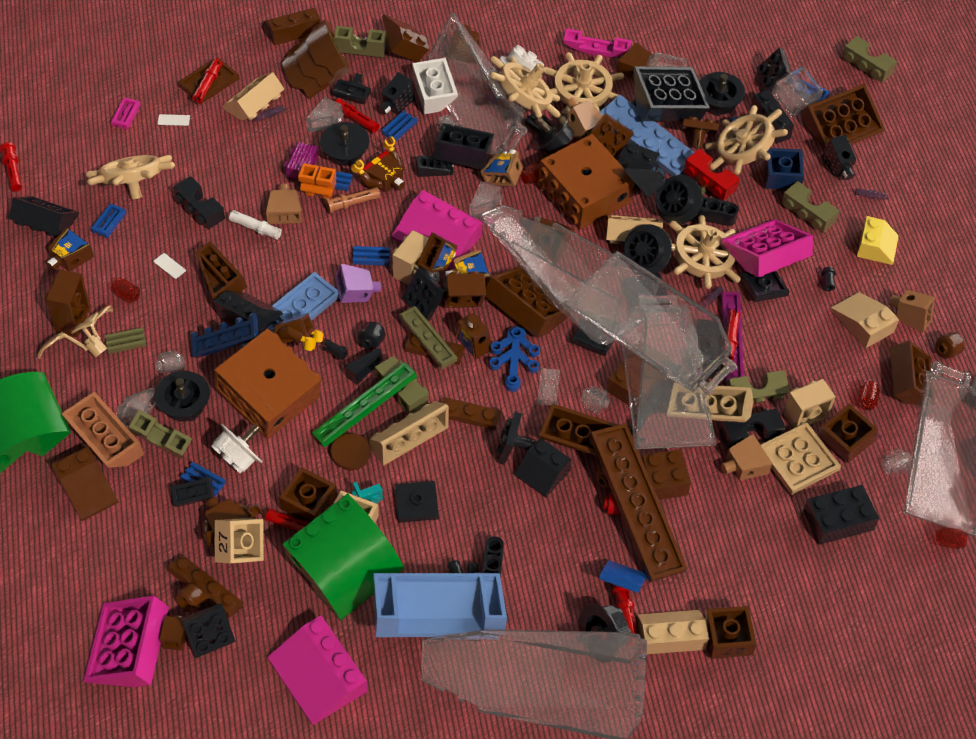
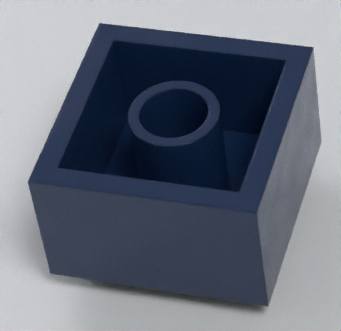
[764,148,804,190]

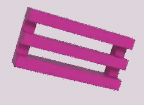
[111,98,141,130]

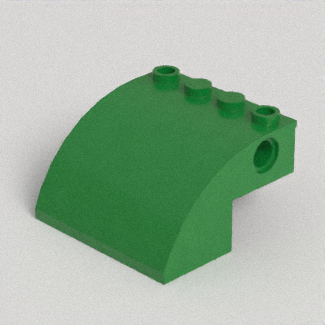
[0,372,71,473]
[283,493,404,621]

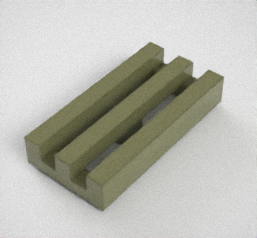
[105,327,146,354]

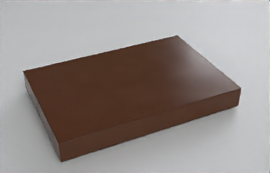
[178,57,240,104]

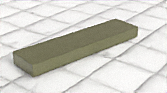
[399,306,457,370]

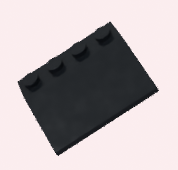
[633,66,710,121]

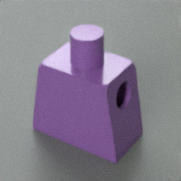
[335,264,381,303]

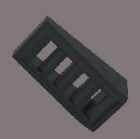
[417,155,453,177]
[345,348,382,385]

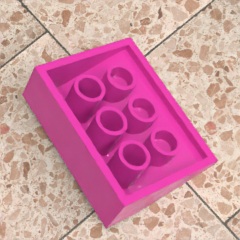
[392,190,482,270]
[721,219,813,277]
[84,596,169,687]
[268,616,368,726]

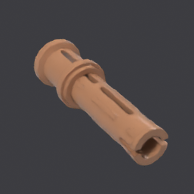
[325,187,380,214]

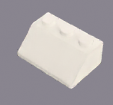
[412,58,458,114]

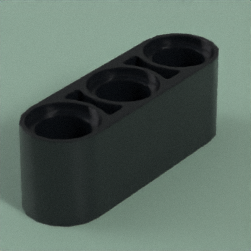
[693,196,739,226]
[482,536,504,579]

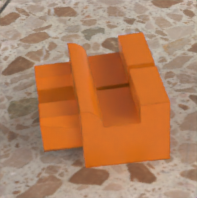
[298,163,336,199]

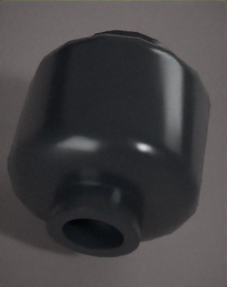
[358,322,386,350]

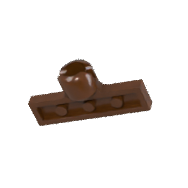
[167,555,244,619]

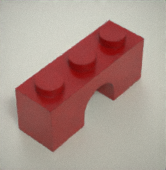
[683,149,740,201]

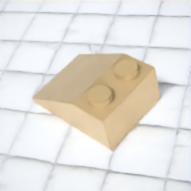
[830,292,899,348]

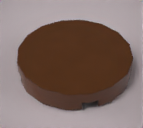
[331,433,371,471]

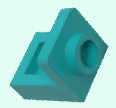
[350,482,383,504]

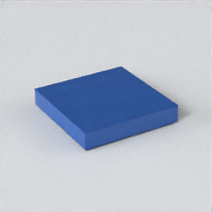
[599,560,647,593]

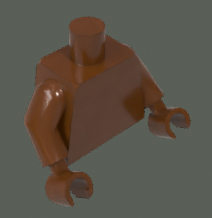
[202,497,263,546]

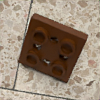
[588,113,634,158]
[681,117,719,149]

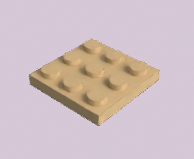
[761,422,841,495]

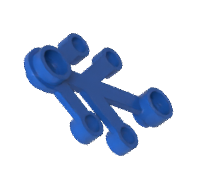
[489,327,540,392]

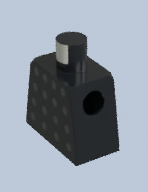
[378,72,415,115]
[821,134,856,180]

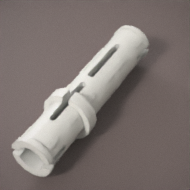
[229,210,282,240]

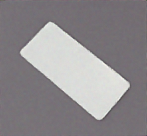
[158,114,190,126]
[154,253,186,279]

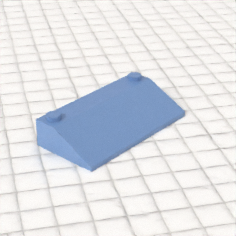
[374,573,507,637]

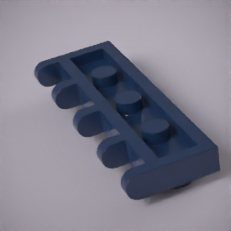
[191,313,259,358]

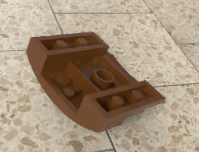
[282,19,351,99]

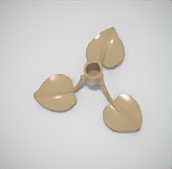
[38,305,113,359]

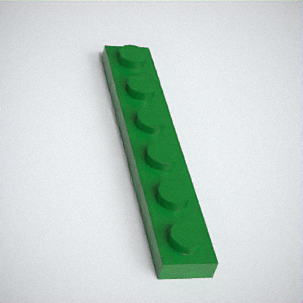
[312,362,418,448]

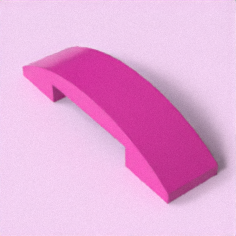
[563,28,632,57]

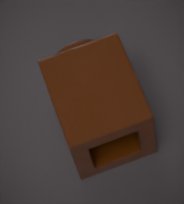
[160,615,187,651]

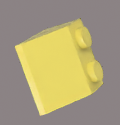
[857,216,898,265]

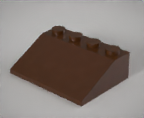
[800,83,886,150]
[486,266,577,338]

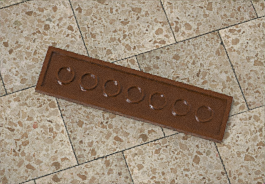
[589,423,687,583]

